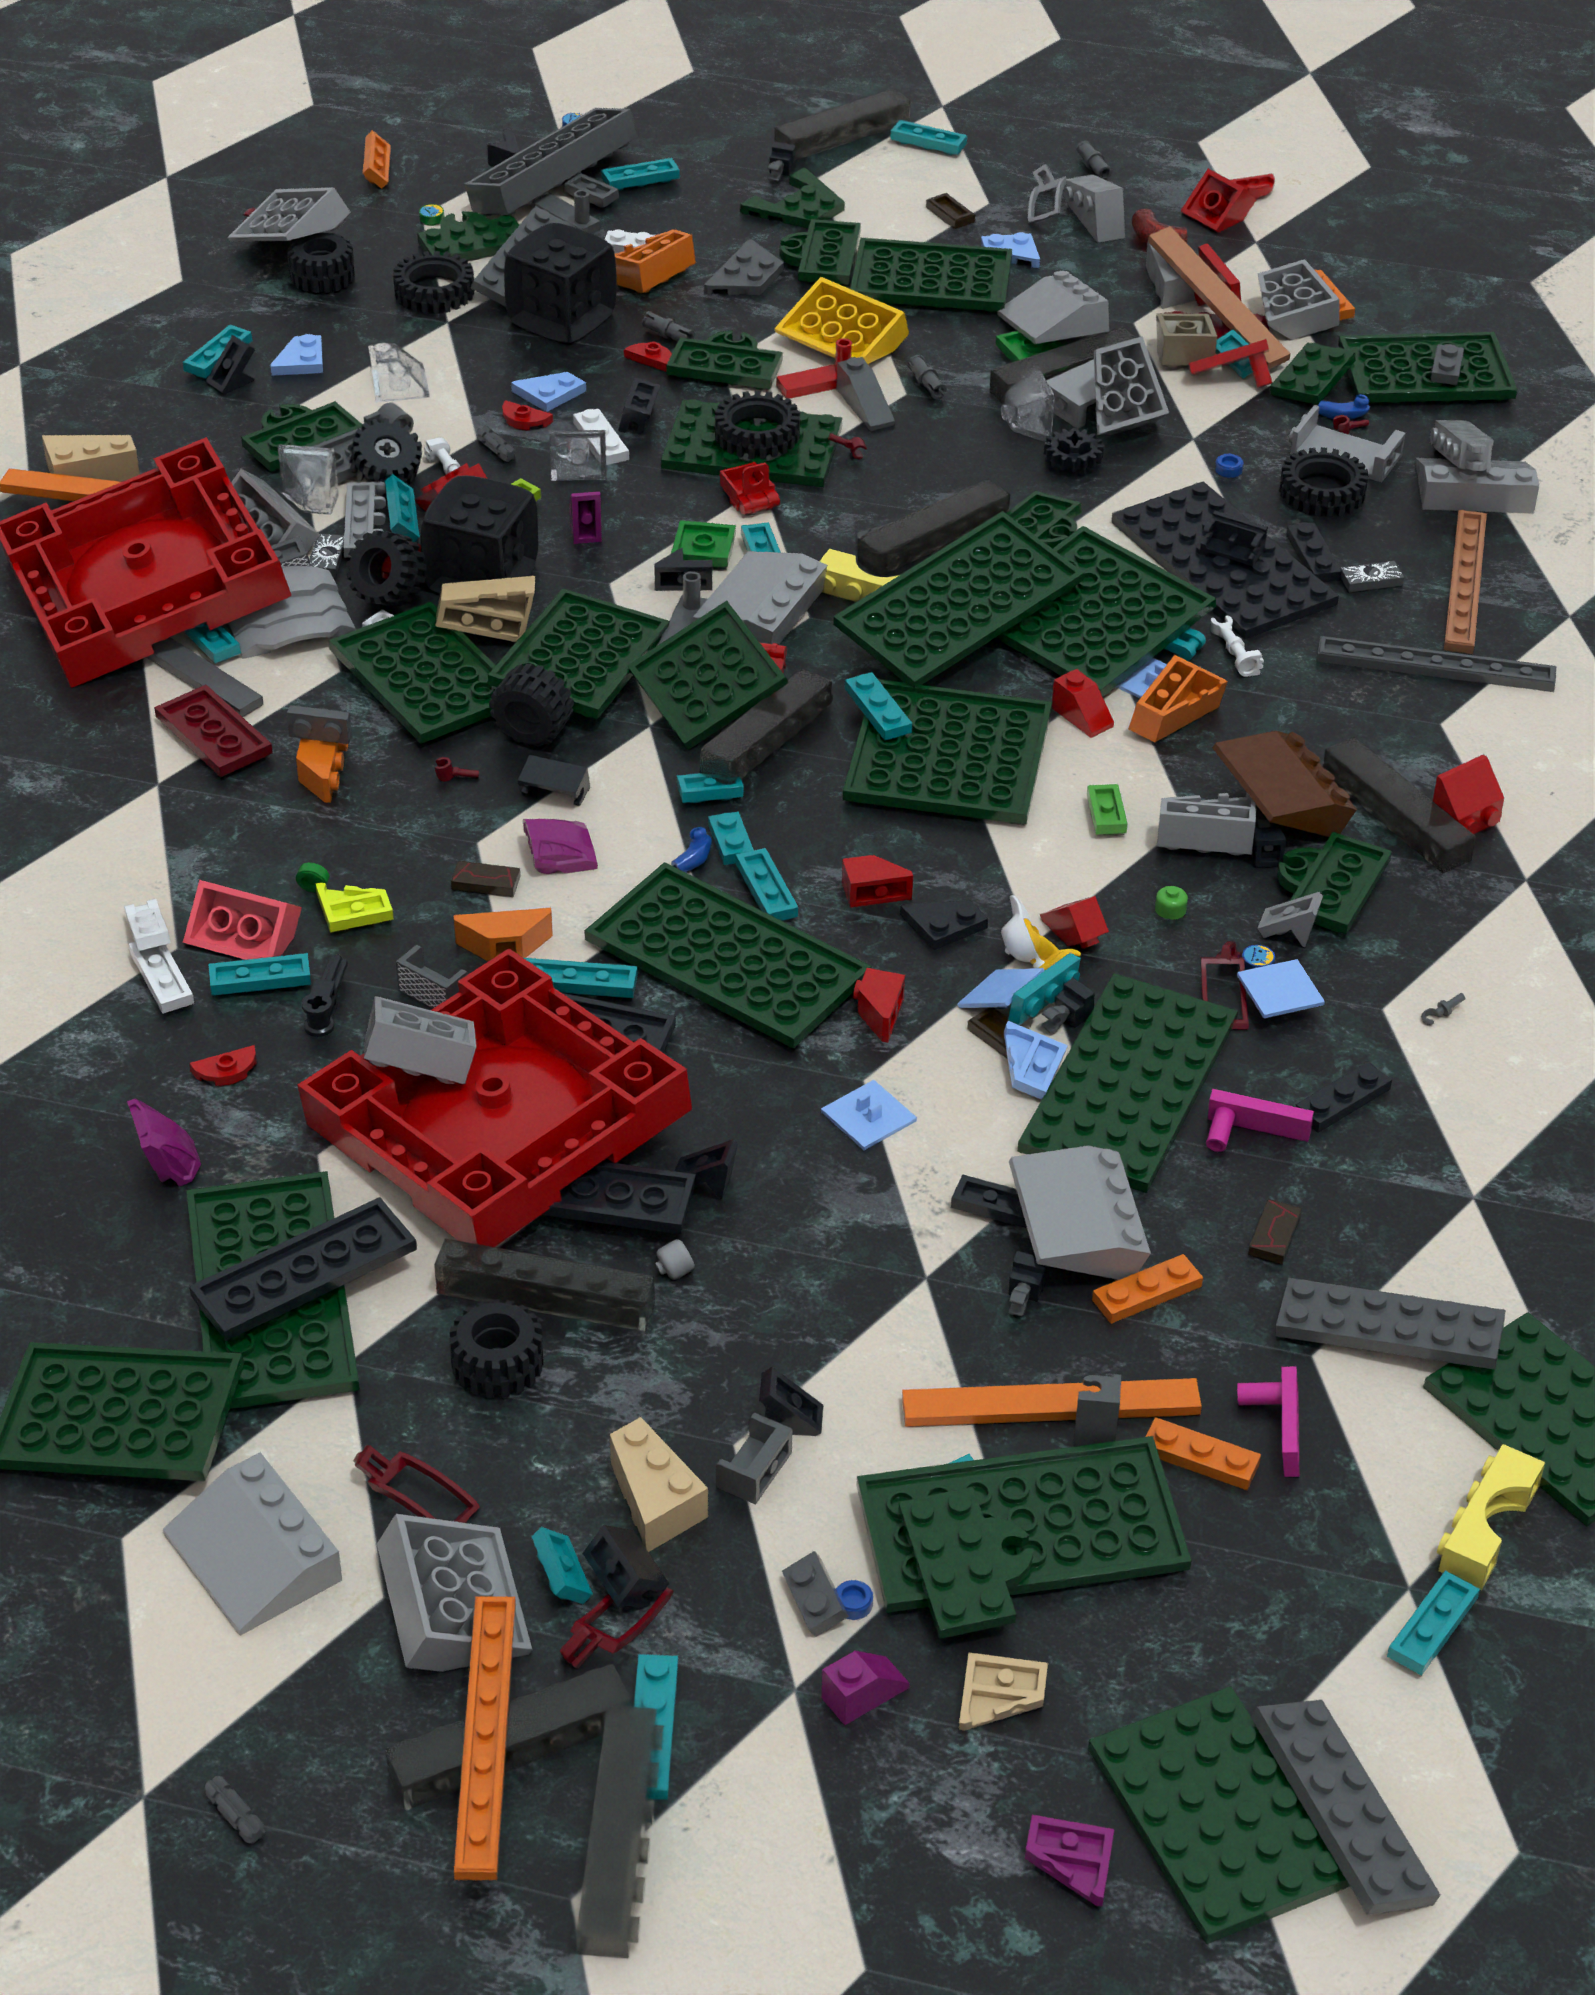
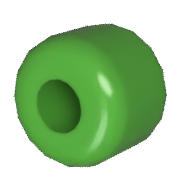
[1155,886,1188,920]

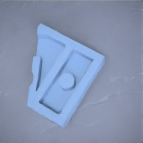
[981,232,1040,268]
[270,334,323,376]
[511,372,586,412]
[1004,1021,1068,1100]

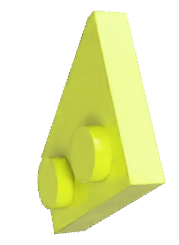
[316,883,394,932]

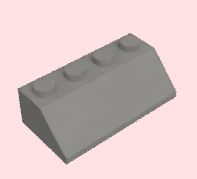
[231,469,320,553]

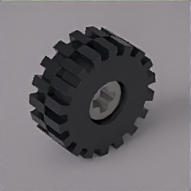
[349,418,422,485]

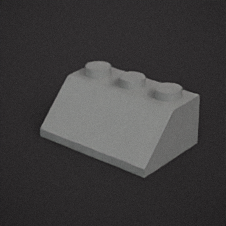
[364,996,476,1084]

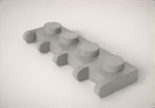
[344,482,386,557]

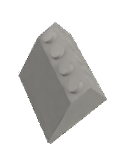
[227,187,351,241]
[997,271,1109,344]
[1415,458,1539,514]
[692,551,828,645]
[1009,1146,1151,1280]
[163,1452,342,1635]
[377,1514,532,1672]

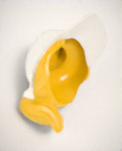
[1001,895,1081,971]

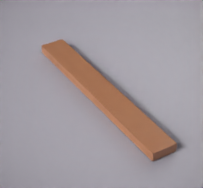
[1148,226,1291,369]
[1444,510,1487,654]

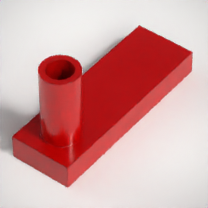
[1194,244,1241,306]
[776,338,852,399]
[1189,339,1273,388]

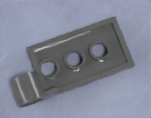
[294,402,414,488]

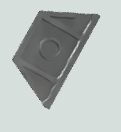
[704,239,784,295]

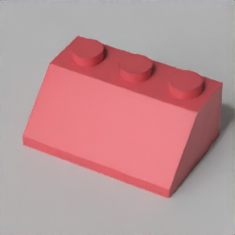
[183,880,302,960]

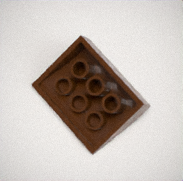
[1212,731,1357,837]

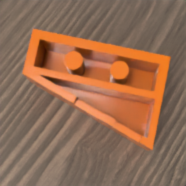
[615,229,696,293]
[1129,655,1228,742]

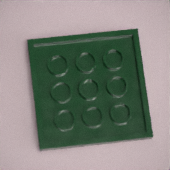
[627,600,789,750]

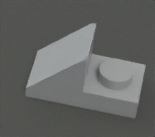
[1257,892,1323,947]

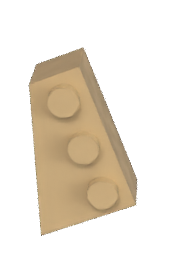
[42,435,140,482]
[436,576,535,642]
[610,1417,708,1552]

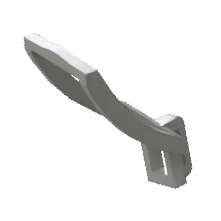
[1028,164,1066,224]

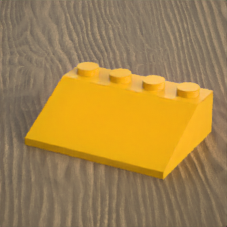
[774,277,909,364]

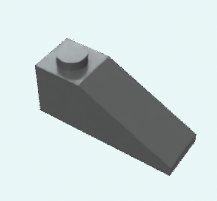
[837,357,895,431]

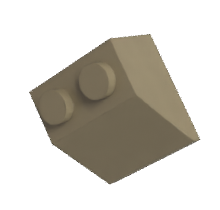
[1156,313,1217,368]

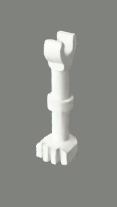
[424,437,460,474]
[1210,616,1264,677]

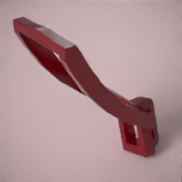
[1200,941,1249,1029]
[353,1445,480,1523]
[559,1587,674,1669]

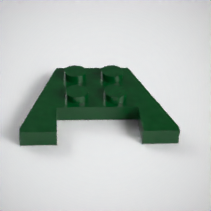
[740,167,845,229]

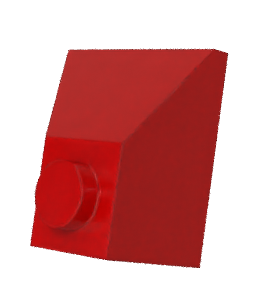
[1181,168,1257,233]

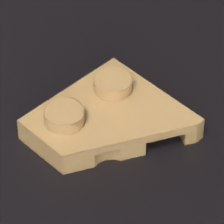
[959,1653,1048,1730]

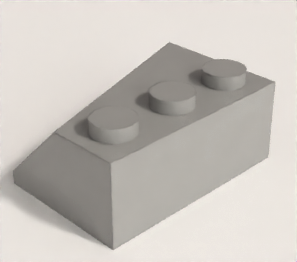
[1258,259,1340,340]
[1094,336,1169,436]

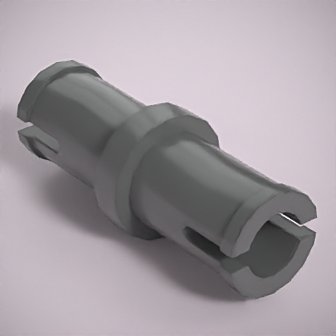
[1076,141,1112,180]
[642,311,695,342]
[907,355,947,399]

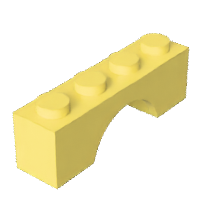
[820,548,899,602]
[1437,1444,1545,1590]

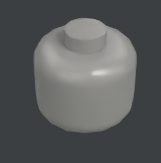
[655,1239,695,1280]

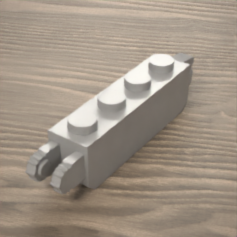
[1430,420,1494,471]

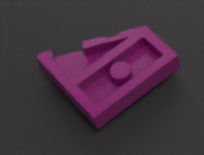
[1025,1815,1114,1907]

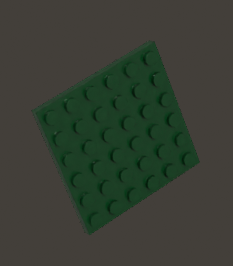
[996,526,1216,697]
[843,679,1052,824]

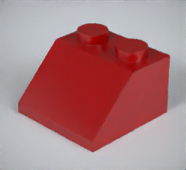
[1428,754,1504,844]

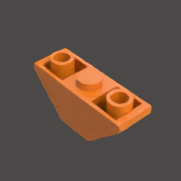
[296,738,348,803]
[454,908,553,961]

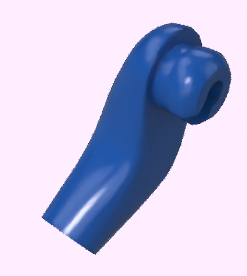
[1318,395,1370,420]
[671,827,712,873]

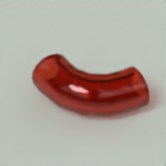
[1131,209,1187,244]

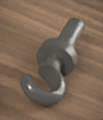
[1421,993,1466,1025]

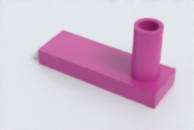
[1206,1089,1314,1152]
[1237,1366,1300,1477]

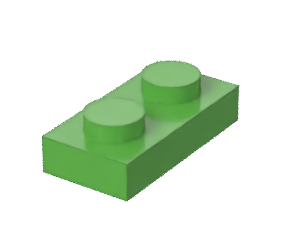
[1087,784,1128,835]

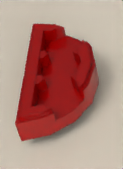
[1231,174,1275,199]
[624,342,672,372]
[502,400,553,431]
[189,1045,257,1086]

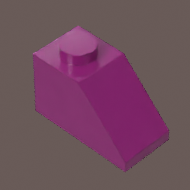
[569,491,602,544]
[821,1651,910,1725]

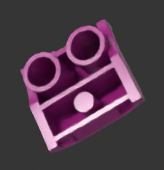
[523,819,598,874]
[127,1098,201,1187]

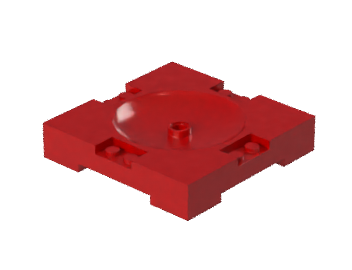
[0,437,292,688]
[297,949,692,1257]

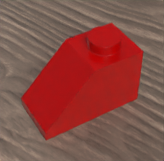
[1052,669,1114,738]
[842,855,913,908]
[1040,896,1109,949]
[853,968,905,1043]

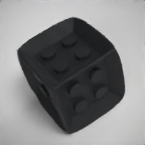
[504,223,617,343]
[420,476,539,594]

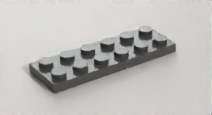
[471,206,577,307]
[1275,1278,1506,1370]
[1251,1700,1441,1915]

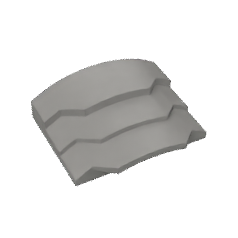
[226,566,356,659]

